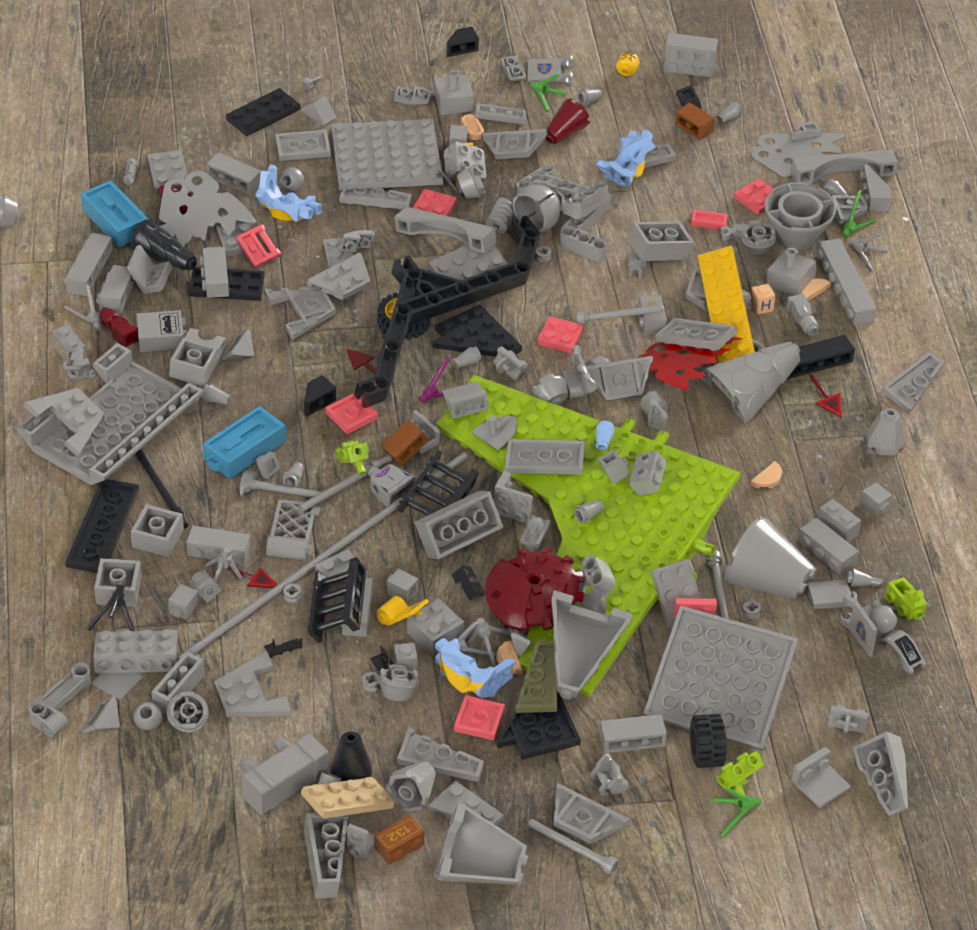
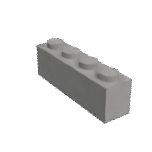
[64,233,113,296]

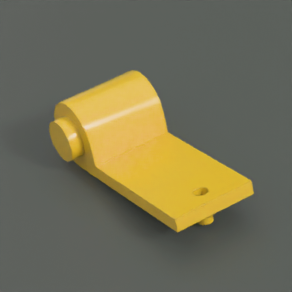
[376,596,429,626]

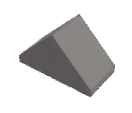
[302,96,337,127]

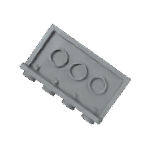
[427,244,508,280]
[94,629,178,673]

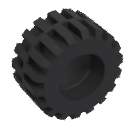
[690,714,727,768]

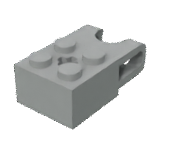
[169,328,226,387]

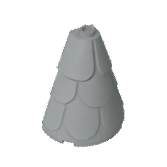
[701,342,800,424]
[551,590,632,699]

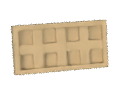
[301,777,395,819]

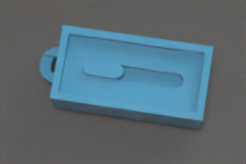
[80,180,148,248]
[203,406,286,480]

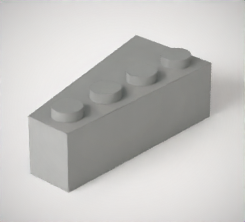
[304,813,348,899]

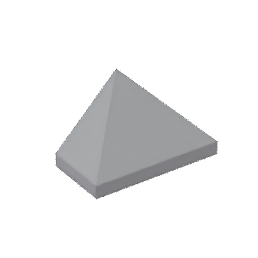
[220,329,254,360]
[508,628,531,659]
[82,696,120,733]

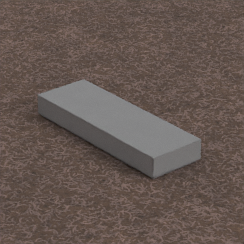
[475,103,526,125]

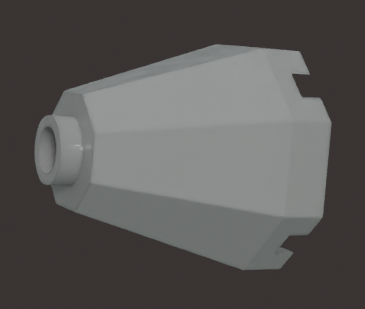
[866,408,906,455]
[386,761,436,812]

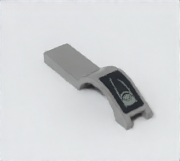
[862,604,926,676]

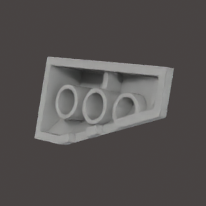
[853,731,908,817]

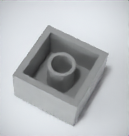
[131,504,184,557]
[94,558,142,607]
[407,598,464,657]

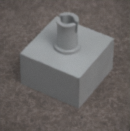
[434,70,474,115]
[767,248,816,296]

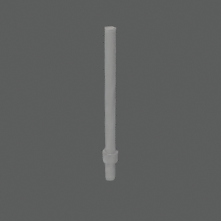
[299,454,392,512]

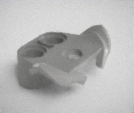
[560,345,597,400]
[577,555,615,614]

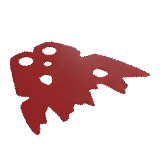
[637,337,742,390]

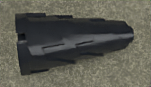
[130,219,197,271]

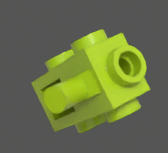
[335,440,369,475]
[885,577,927,620]
[716,751,765,799]

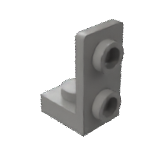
[347,824,374,860]

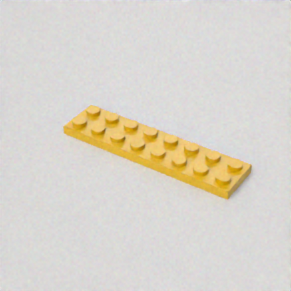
[698,245,755,363]

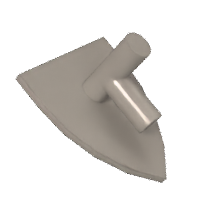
[471,415,517,451]

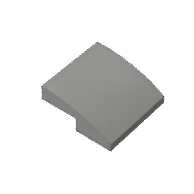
[805,580,851,609]

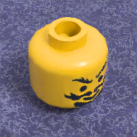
[616,52,640,77]

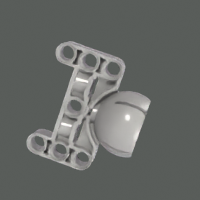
[513,165,609,233]

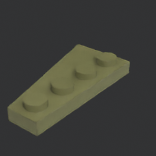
[515,641,557,713]

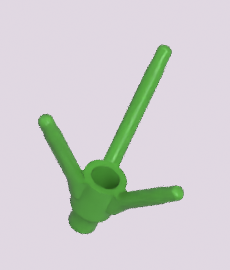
[530,73,567,112]
[842,190,876,238]
[713,787,761,837]

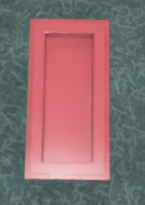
[690,210,728,229]

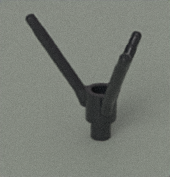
[87,585,134,631]

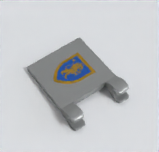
[527,55,573,84]
[839,591,877,657]

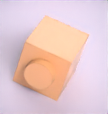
[751,284,775,315]

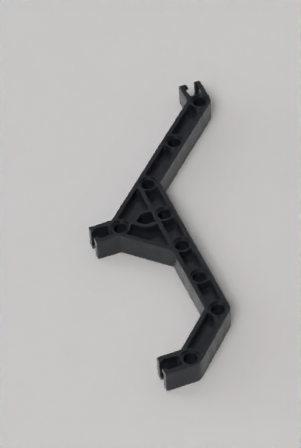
[354,215,540,409]

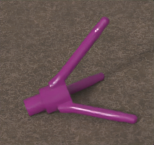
[418,357,449,403]

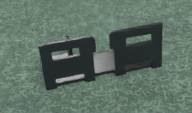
[452,565,485,600]
[264,638,302,658]
[370,645,394,675]

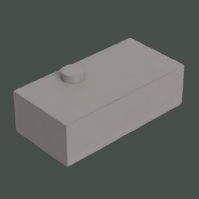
[415,491,503,559]

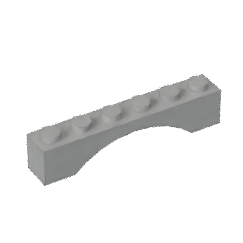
[791,149,898,184]
[394,206,497,253]

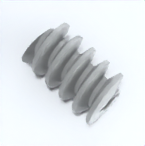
[485,197,514,234]

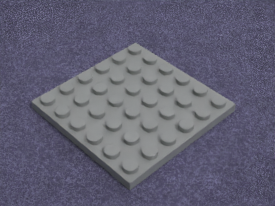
[331,119,443,190]
[643,605,798,751]

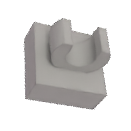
[255,451,280,479]

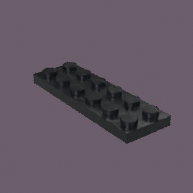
[65,479,139,573]

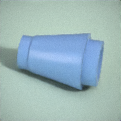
[596,421,615,451]

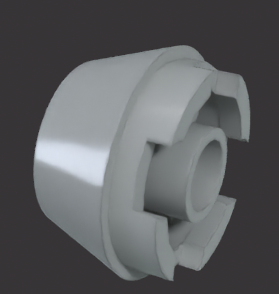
[456,165,487,199]
[0,194,19,228]
[741,220,777,255]
[531,373,568,405]
[378,664,419,701]
[167,692,209,732]

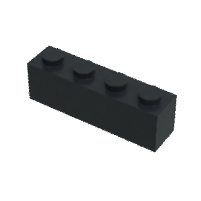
[787,335,855,379]

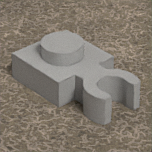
[720,224,748,242]
[628,252,647,279]

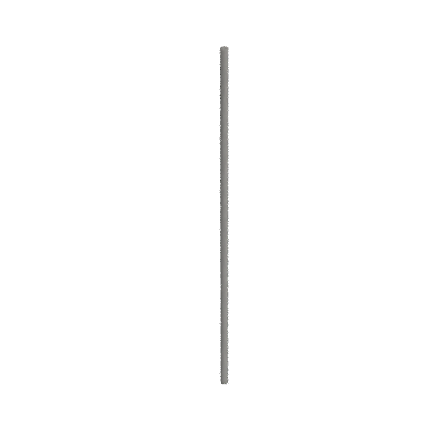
[177,452,468,662]

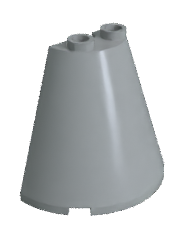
[724,516,817,599]
[434,803,528,886]

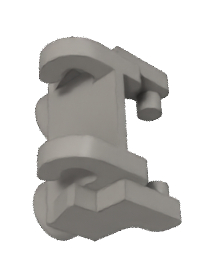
[63,348,96,380]
[590,753,629,796]

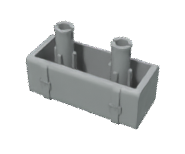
[240,734,328,816]

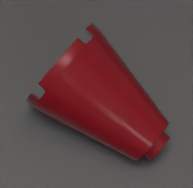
[545,99,590,144]

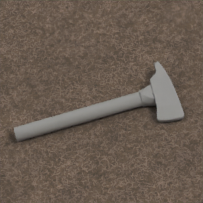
[240,470,323,498]

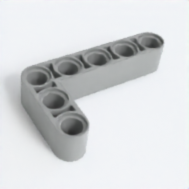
[560,188,611,262]

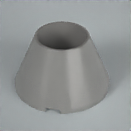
[765,182,836,251]

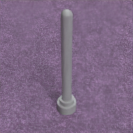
[577,305,664,325]
[706,550,729,619]
[528,819,620,875]

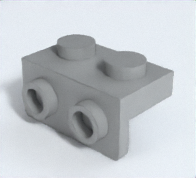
[410,410,440,454]

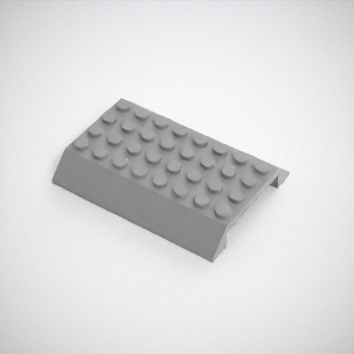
[16,343,204,485]

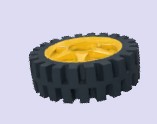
[377,292,431,340]

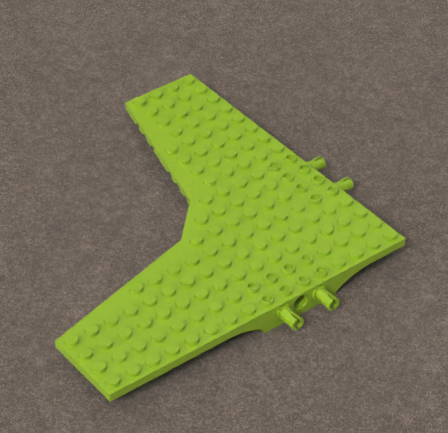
[436,375,740,697]

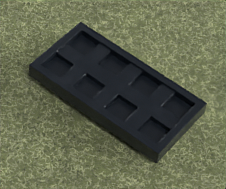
[226,88,301,137]
[189,267,265,301]

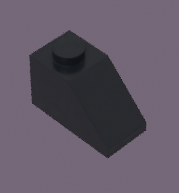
[446,27,479,57]
[304,375,336,417]

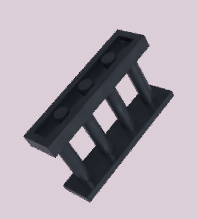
[399,451,479,516]
[307,557,367,643]

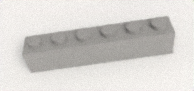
[817,238,876,326]

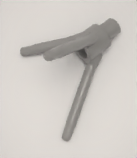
[849,231,888,271]
[64,284,101,331]
[205,547,242,582]
[467,618,510,667]
[457,621,496,657]

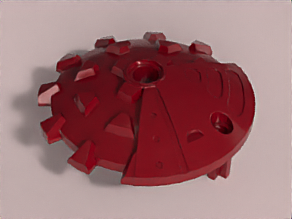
[485,547,585,632]

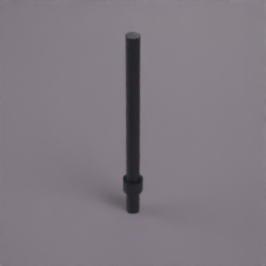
[135,449,188,529]

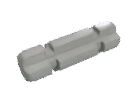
[123,158,137,186]

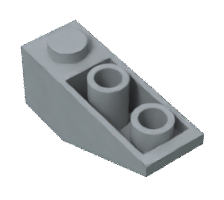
[860,164,891,211]

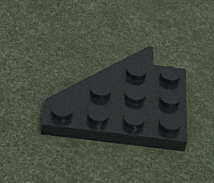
[432,304,522,357]
[497,692,581,760]

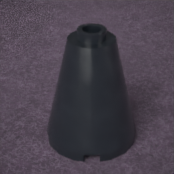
[330,731,372,781]

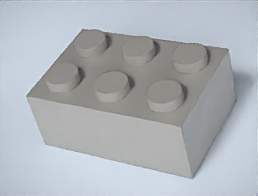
[664,33,718,77]
[627,221,694,262]

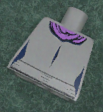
[368,464,415,507]

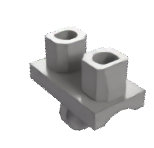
[493,347,528,381]
[520,515,551,552]
[828,705,869,734]

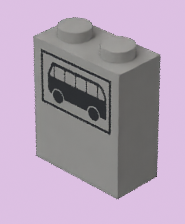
[137,310,187,352]

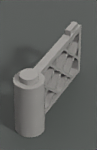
[266,500,320,560]

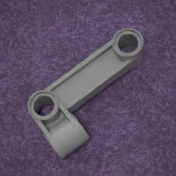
[28,662,91,738]

